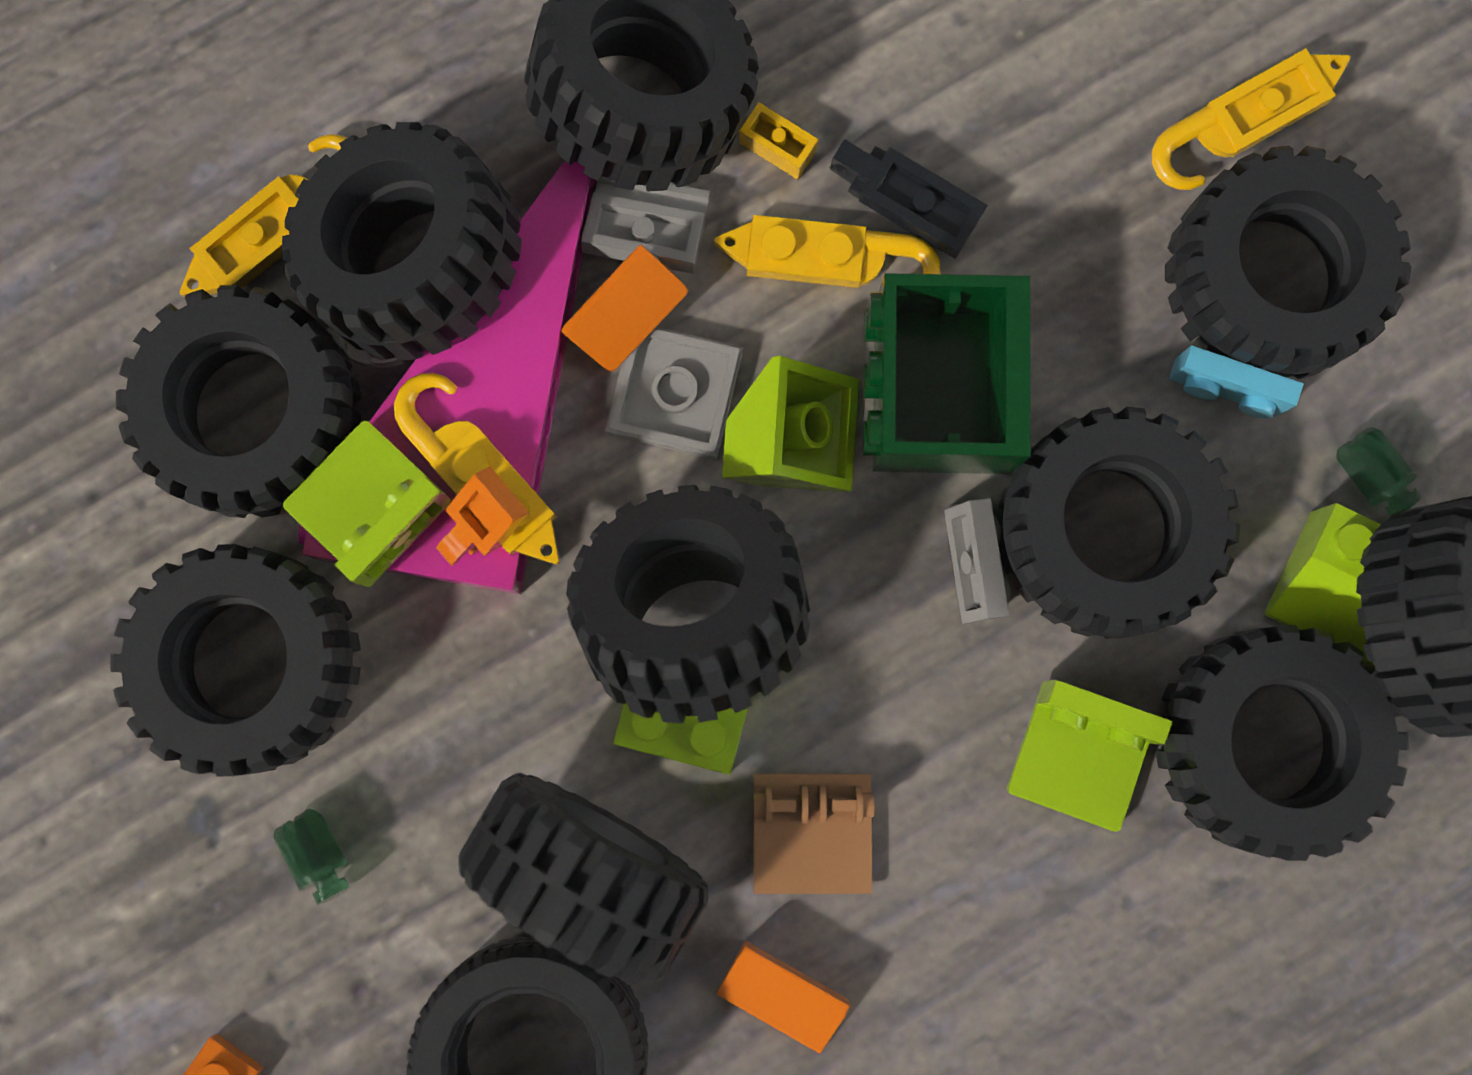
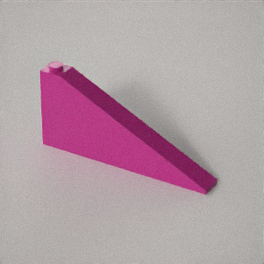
[298,161,597,594]

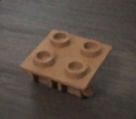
[753,774,875,894]

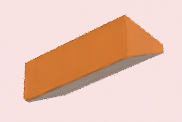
[561,245,689,372]
[716,940,851,1054]

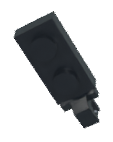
[830,139,988,259]

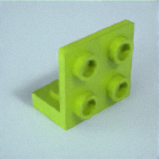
[283,421,453,588]
[1007,680,1172,832]

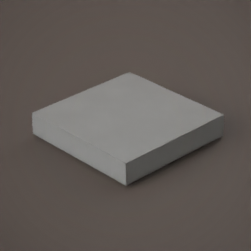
[605,327,744,460]

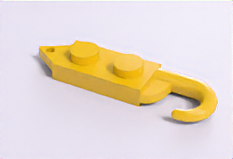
[1152,48,1351,190]
[179,134,347,298]
[714,215,941,288]
[394,373,560,565]

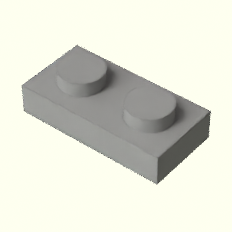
[944,498,1010,624]

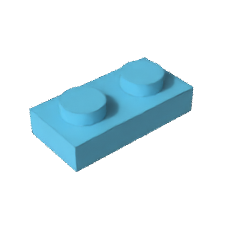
[1169,345,1304,419]

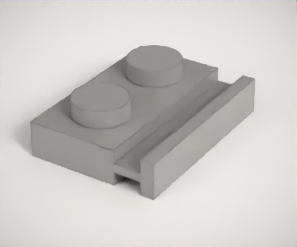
[581,177,710,274]

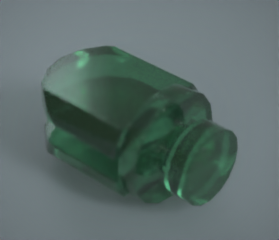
[1336,427,1422,516]
[273,808,350,905]

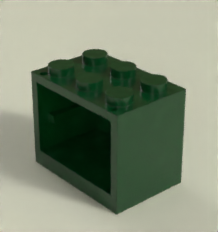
[862,273,1030,474]

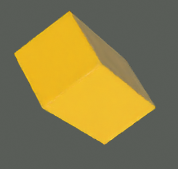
[739,102,819,180]

